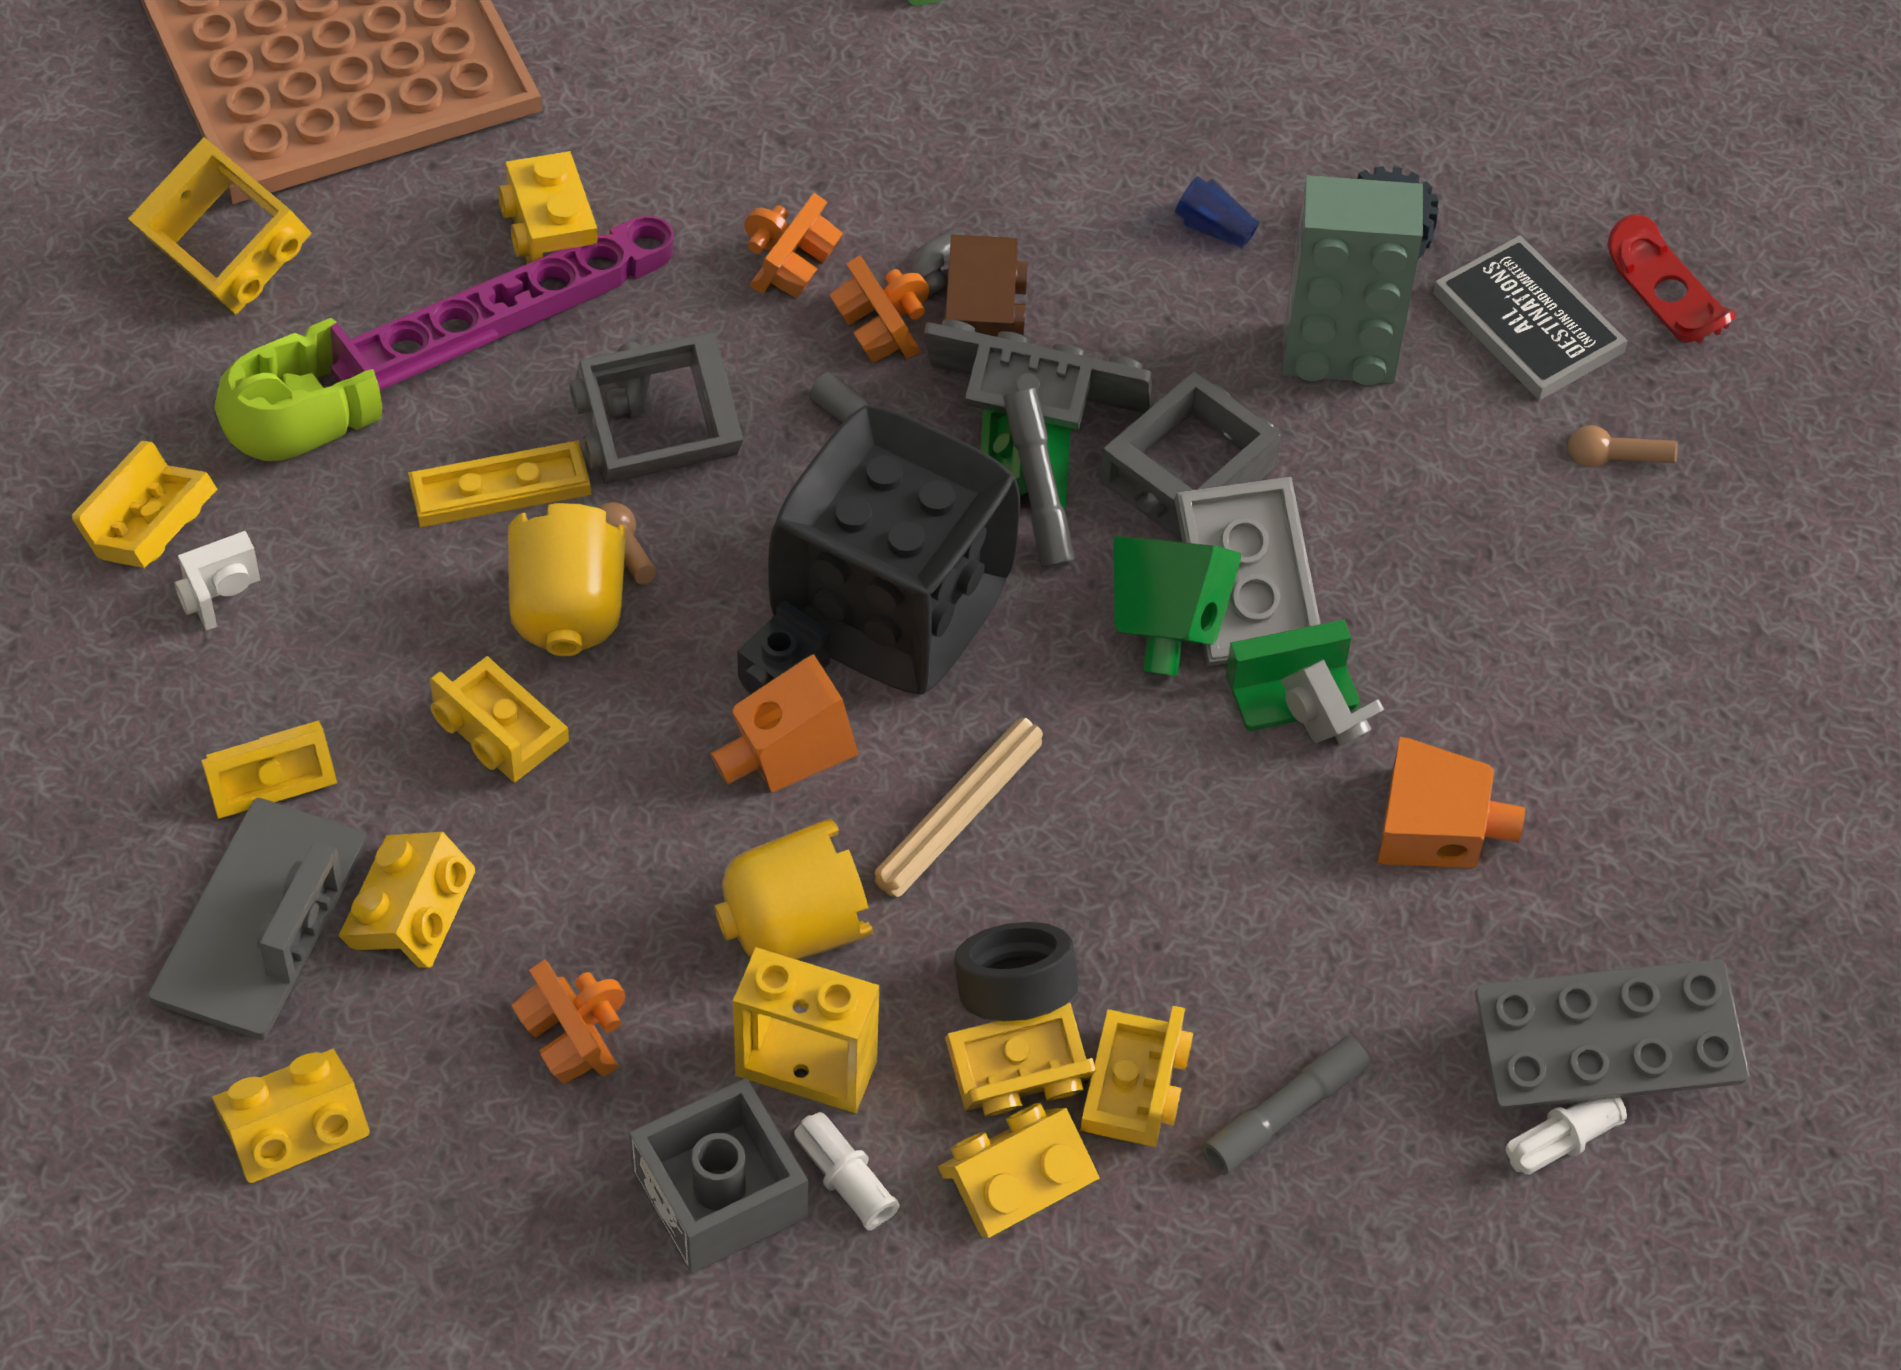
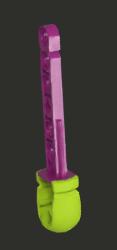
[214,216,673,461]

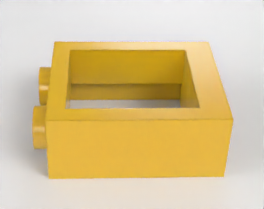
[128,137,312,315]
[733,947,879,1114]

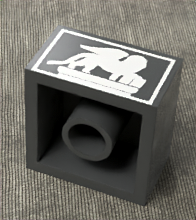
[629,1077,808,1274]

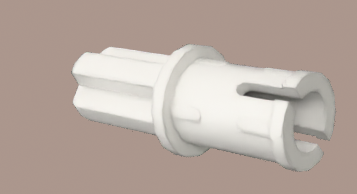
[1506,1097,1627,1175]
[794,1112,900,1231]

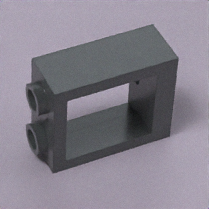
[569,331,743,484]
[1100,371,1281,542]

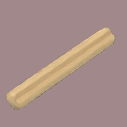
[875,718,1043,898]

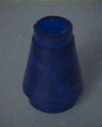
[1175,176,1260,249]

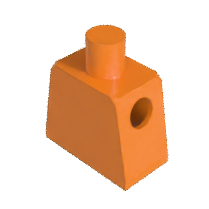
[710,654,859,792]
[1377,737,1525,868]

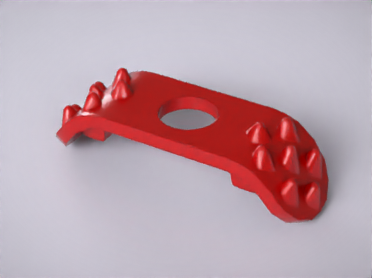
[1607,214,1736,344]

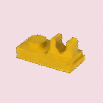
[201,720,337,819]

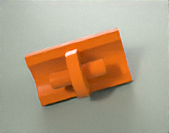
[744,193,843,299]
[829,255,930,363]
[511,959,626,1084]

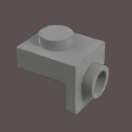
[1281,660,1384,745]

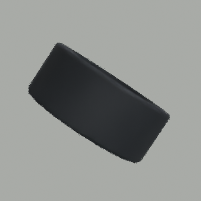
[954,922,1079,1021]

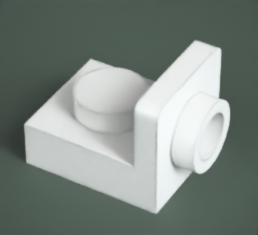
[174,531,260,631]

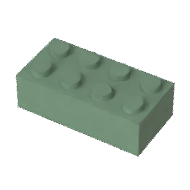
[1282,175,1423,385]

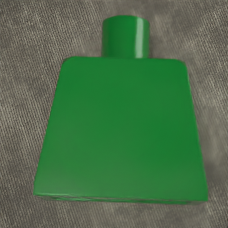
[1113,536,1242,677]

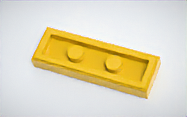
[408,440,591,527]

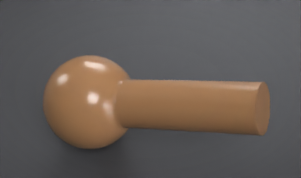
[1568,425,1678,467]
[598,502,657,585]

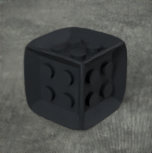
[768,406,1020,694]

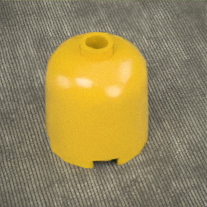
[508,503,626,656]
[714,818,873,960]

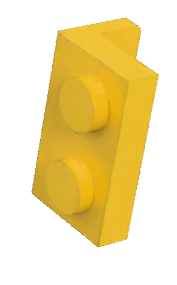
[498,151,597,264]
[72,441,217,568]
[430,656,569,783]
[339,832,475,968]
[945,1003,1096,1117]
[1080,1006,1193,1147]
[212,1048,370,1183]
[938,1103,1100,1238]

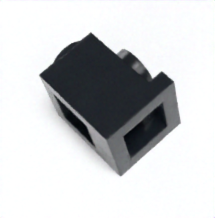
[737,600,830,694]

